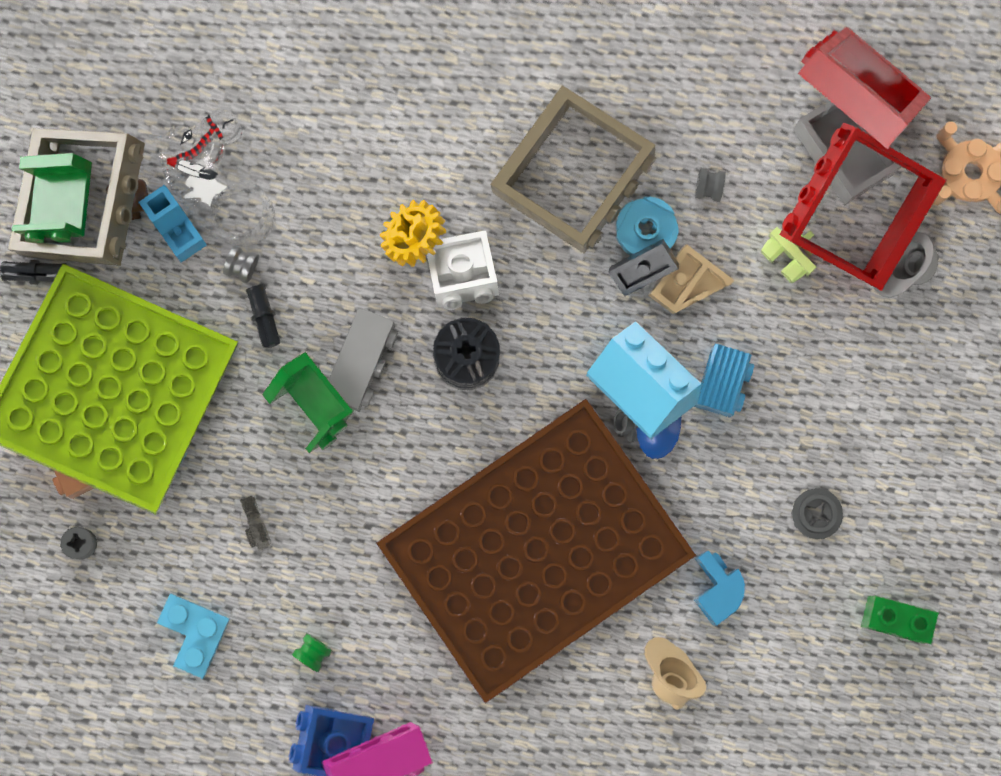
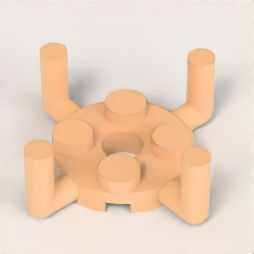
[933,121,1001,214]

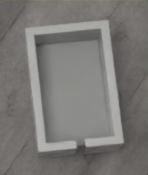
[793,100,901,206]

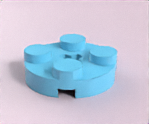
[615,197,679,256]

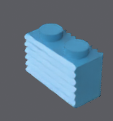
[694,343,754,418]

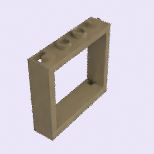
[490,85,657,254]
[8,128,145,266]

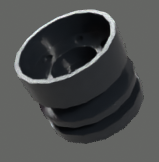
[433,318,500,391]

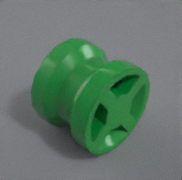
[292,633,333,672]

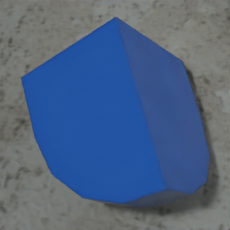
[636,416,682,459]

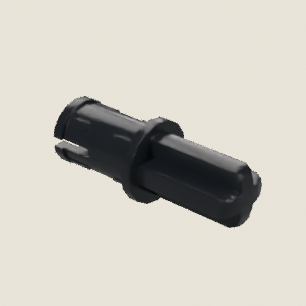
[246,284,280,348]

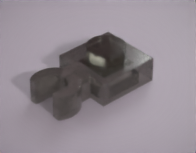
[240,495,273,552]

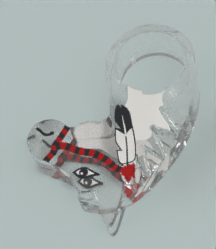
[147,109,275,247]

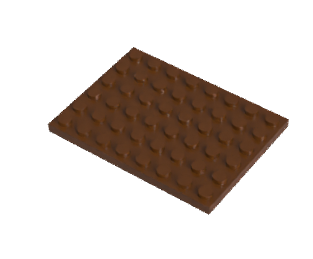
[376,399,696,704]

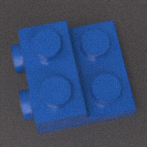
[289,704,374,776]

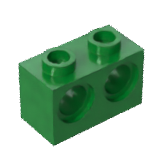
[861,596,939,644]

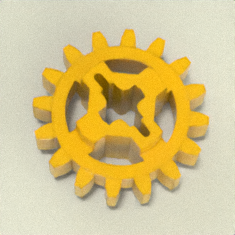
[380,200,446,267]

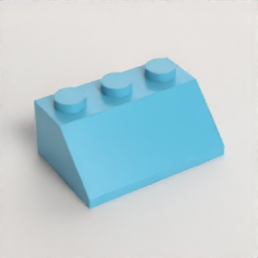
[586,321,702,439]

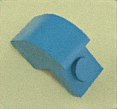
[139,184,207,263]
[694,550,745,626]

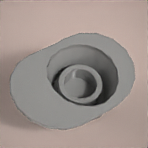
[873,232,939,298]

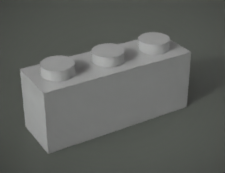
[329,307,398,412]

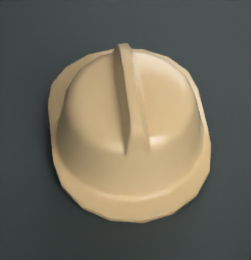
[644,637,707,710]

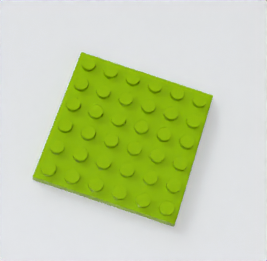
[0,264,238,515]

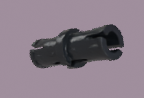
[0,260,67,285]

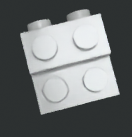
[427,230,499,310]

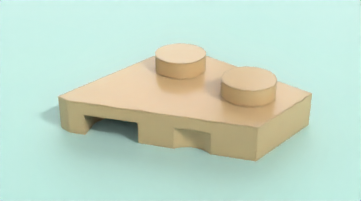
[648,244,734,314]

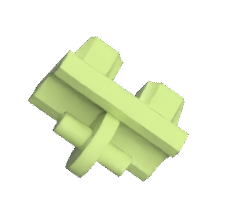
[760,227,817,284]

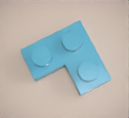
[157,593,230,679]

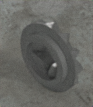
[791,488,843,540]

